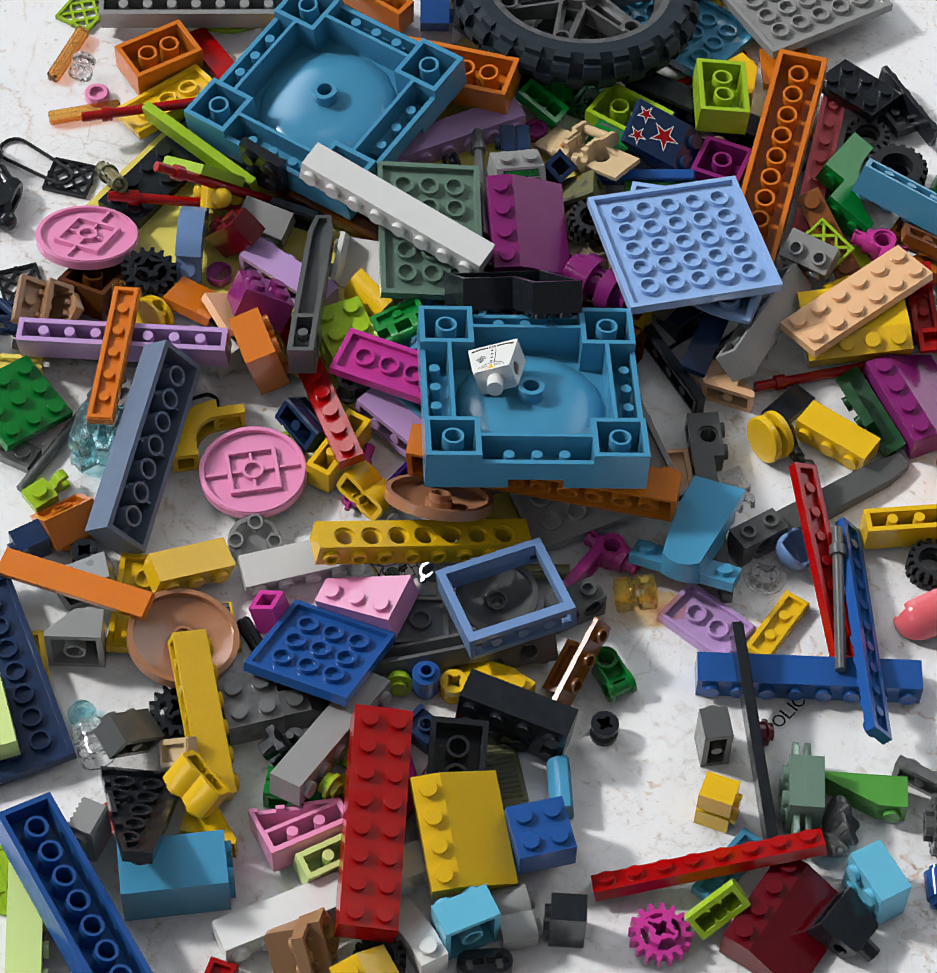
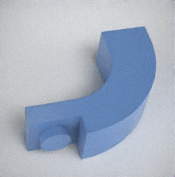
[175,206,209,283]

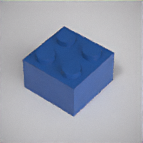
[505,796,577,875]

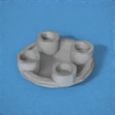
[227,513,282,561]

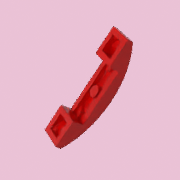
[907,261,937,354]

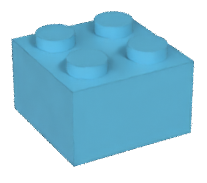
[842,839,912,926]
[430,884,501,961]

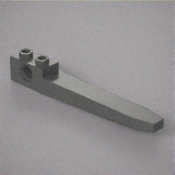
[287,215,335,373]
[684,412,733,603]
[727,453,910,568]
[373,627,558,676]

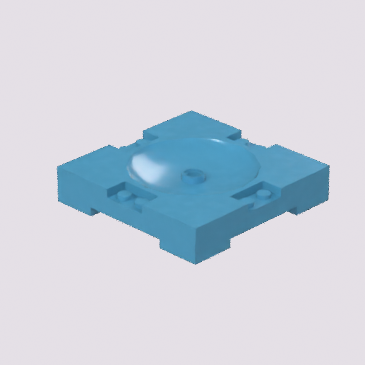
[184,0,467,221]
[416,306,651,489]

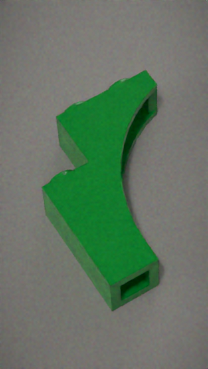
[815,132,873,237]

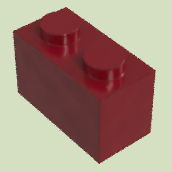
[205,207,266,258]

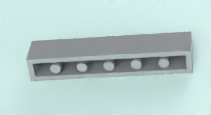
[716,263,812,382]
[270,672,392,807]

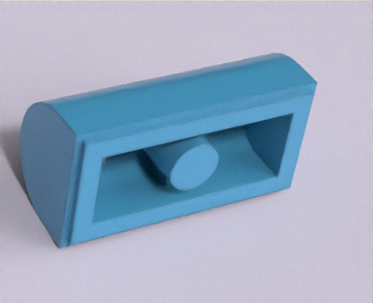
[547,755,574,820]

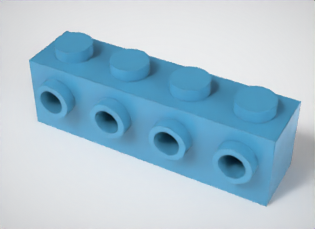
[851,158,937,236]

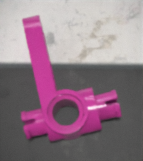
[850,228,909,261]
[563,530,642,587]

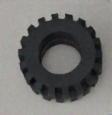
[866,143,928,204]

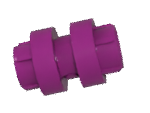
[562,253,627,308]

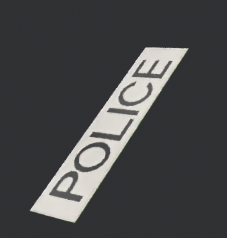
[767,698,813,729]

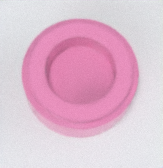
[85,83,110,107]

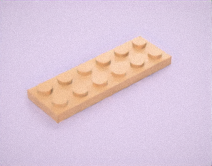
[780,245,933,358]

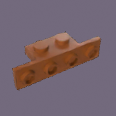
[542,616,611,706]

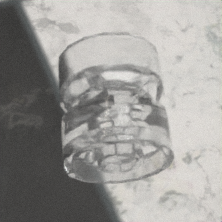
[69,716,116,771]

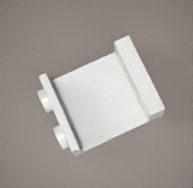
[329,231,380,288]

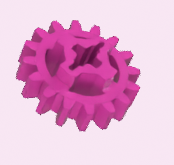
[628,903,693,967]

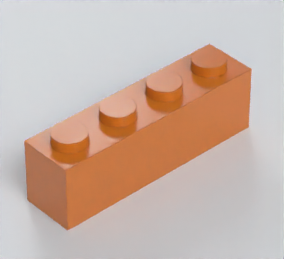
[343,0,414,33]

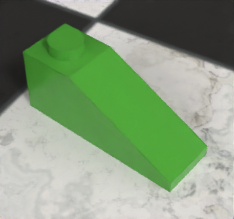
[825,771,908,822]

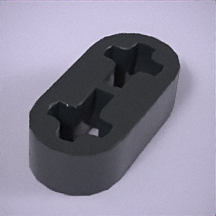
[456,948,513,973]

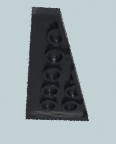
[100,766,180,865]

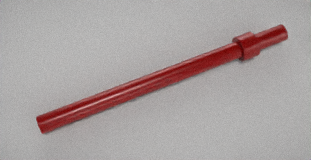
[81,97,196,122]
[153,161,273,204]
[107,190,244,211]
[753,361,867,392]

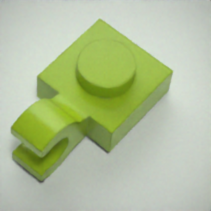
[21,469,71,513]

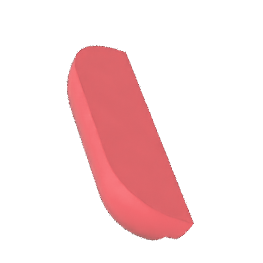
[893,588,937,640]

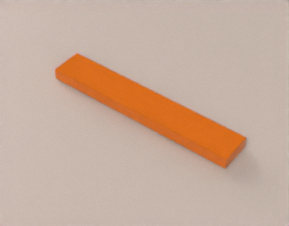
[86,286,142,425]
[0,547,156,621]

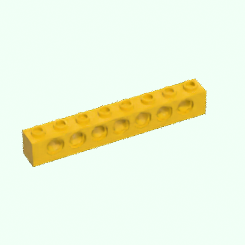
[309,519,532,566]

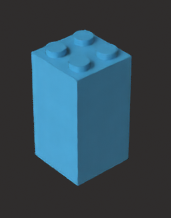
[117,830,236,921]

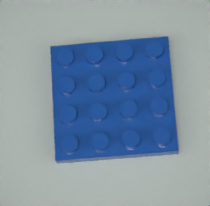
[244,599,396,707]

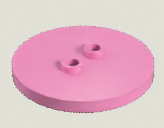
[36,205,139,270]
[199,426,307,519]

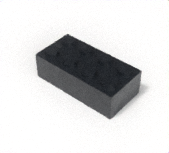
[455,668,579,763]
[426,716,489,775]

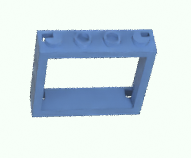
[435,537,577,660]

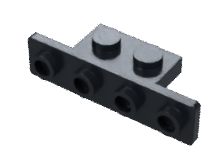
[879,65,937,147]

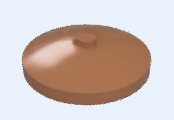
[384,474,494,522]
[126,588,240,688]

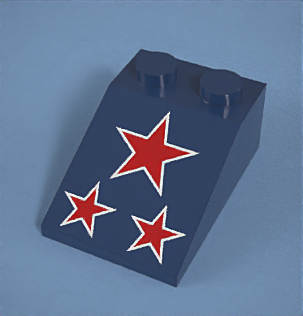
[620,99,705,169]

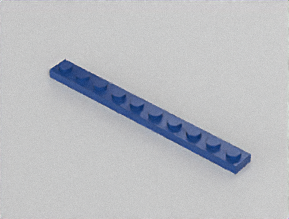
[835,517,892,745]

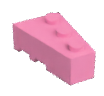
[315,575,419,638]
[248,797,344,872]

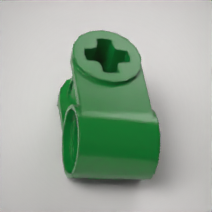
[591,646,637,703]

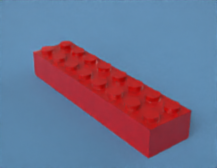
[334,704,413,943]

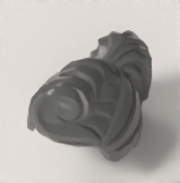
[821,795,860,858]

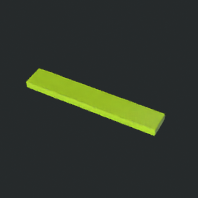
[142,101,259,192]

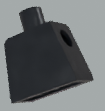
[806,887,880,962]

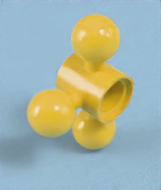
[193,184,245,209]

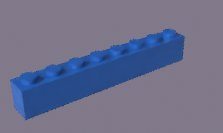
[695,652,923,705]

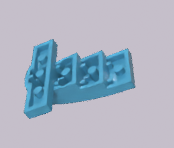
[628,476,746,592]

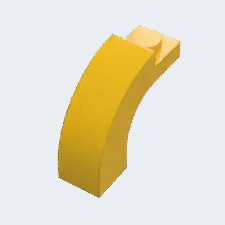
[172,399,246,473]

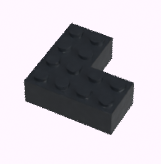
[445,270,583,319]

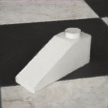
[396,895,448,973]

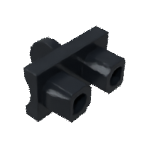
[257,724,305,767]

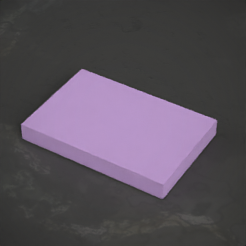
[656,583,757,653]

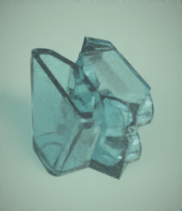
[68,401,124,473]

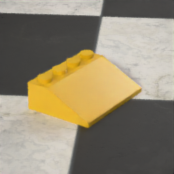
[797,288,914,368]
[409,770,518,900]

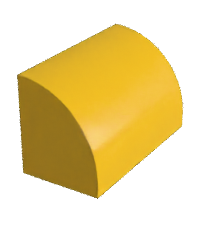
[344,268,395,317]

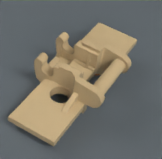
[533,120,640,181]

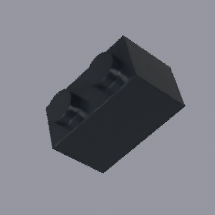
[543,893,588,948]

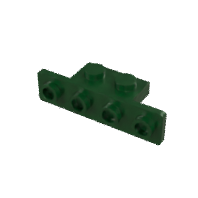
[836,366,907,458]

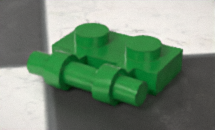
[369,297,423,345]

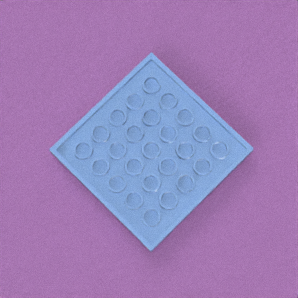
[587,176,783,315]

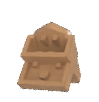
[10,273,84,324]
[264,907,340,973]

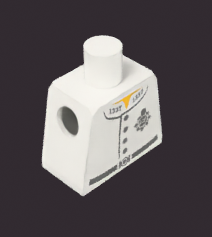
[468,338,526,396]

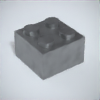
[216,673,285,746]

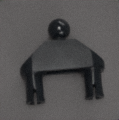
[0,164,23,231]

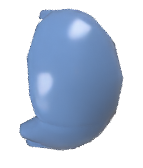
[775,528,810,571]

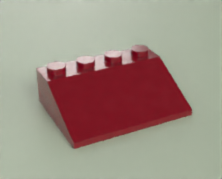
[719,860,838,973]

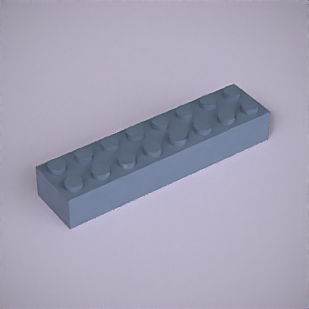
[85,340,202,556]

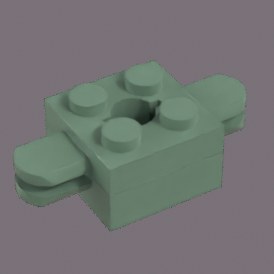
[778,742,825,834]

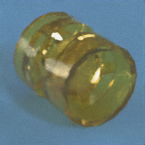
[613,574,658,613]

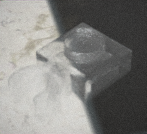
[717,466,756,513]

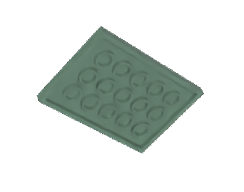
[376,161,484,301]

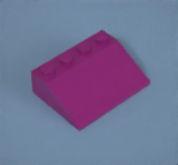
[485,174,569,275]
[863,354,937,460]

